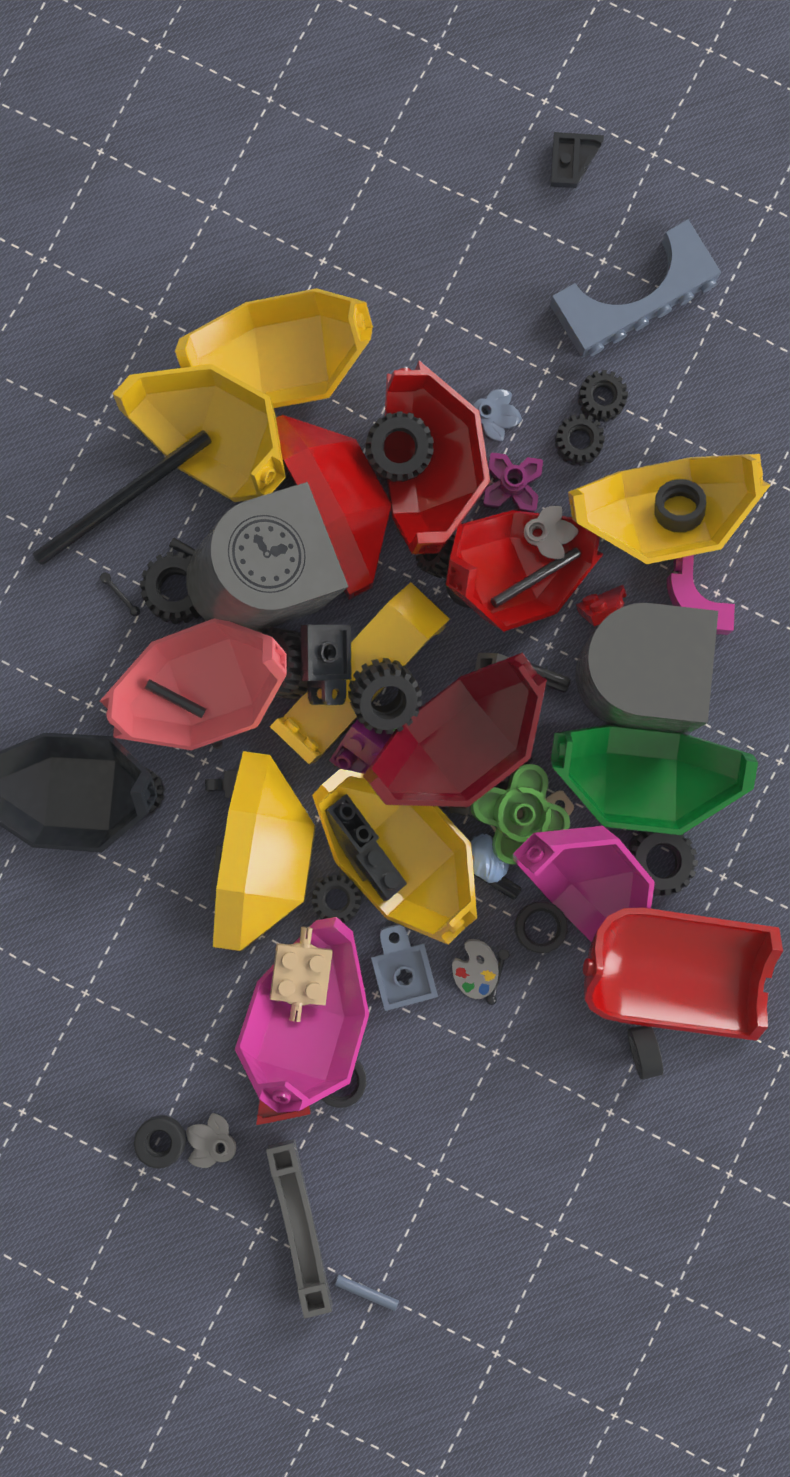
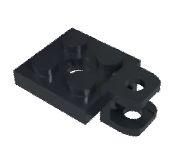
[301,625,352,705]

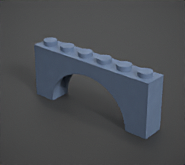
[550,219,721,358]

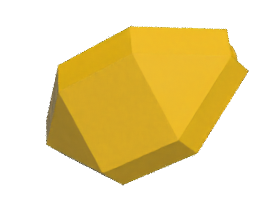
[175,288,373,408]
[112,364,286,502]
[568,454,771,564]
[213,751,316,951]
[312,769,477,945]

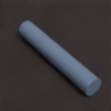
[335,1275,399,1311]

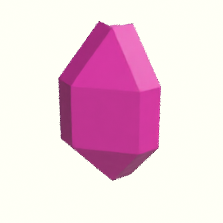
[513,826,655,943]
[235,917,369,1113]

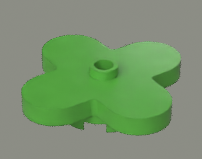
[471,764,570,864]

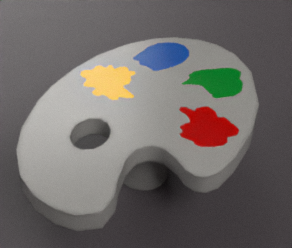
[452,939,499,999]

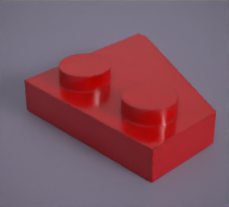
[576,585,627,627]

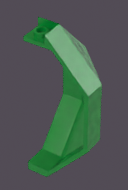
[551,725,758,835]

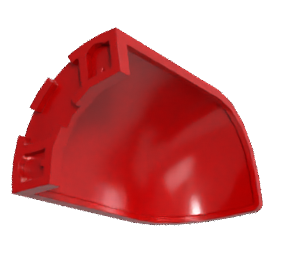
[583,908,783,1041]

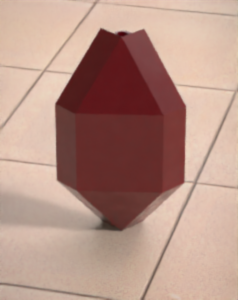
[363,652,547,807]

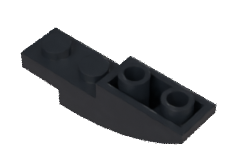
[325,794,407,901]

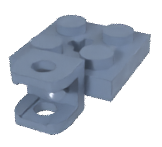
[371,924,438,1011]

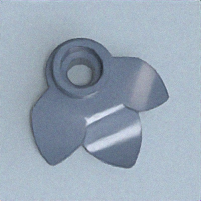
[473,389,522,441]

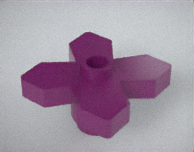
[483,453,543,513]

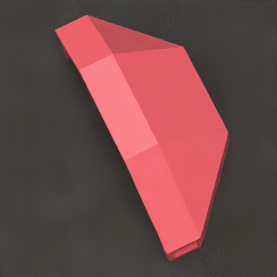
[100,618,286,750]

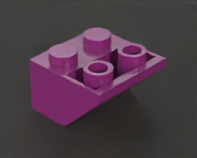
[329,720,394,774]

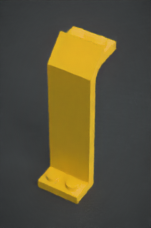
[270,582,450,764]

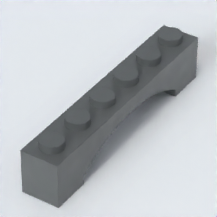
[266,1139,333,1319]

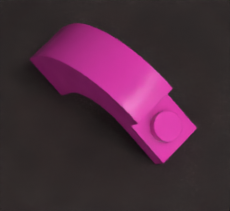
[667,555,735,635]

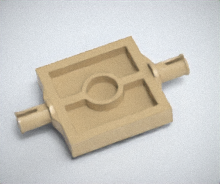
[270,927,332,1022]

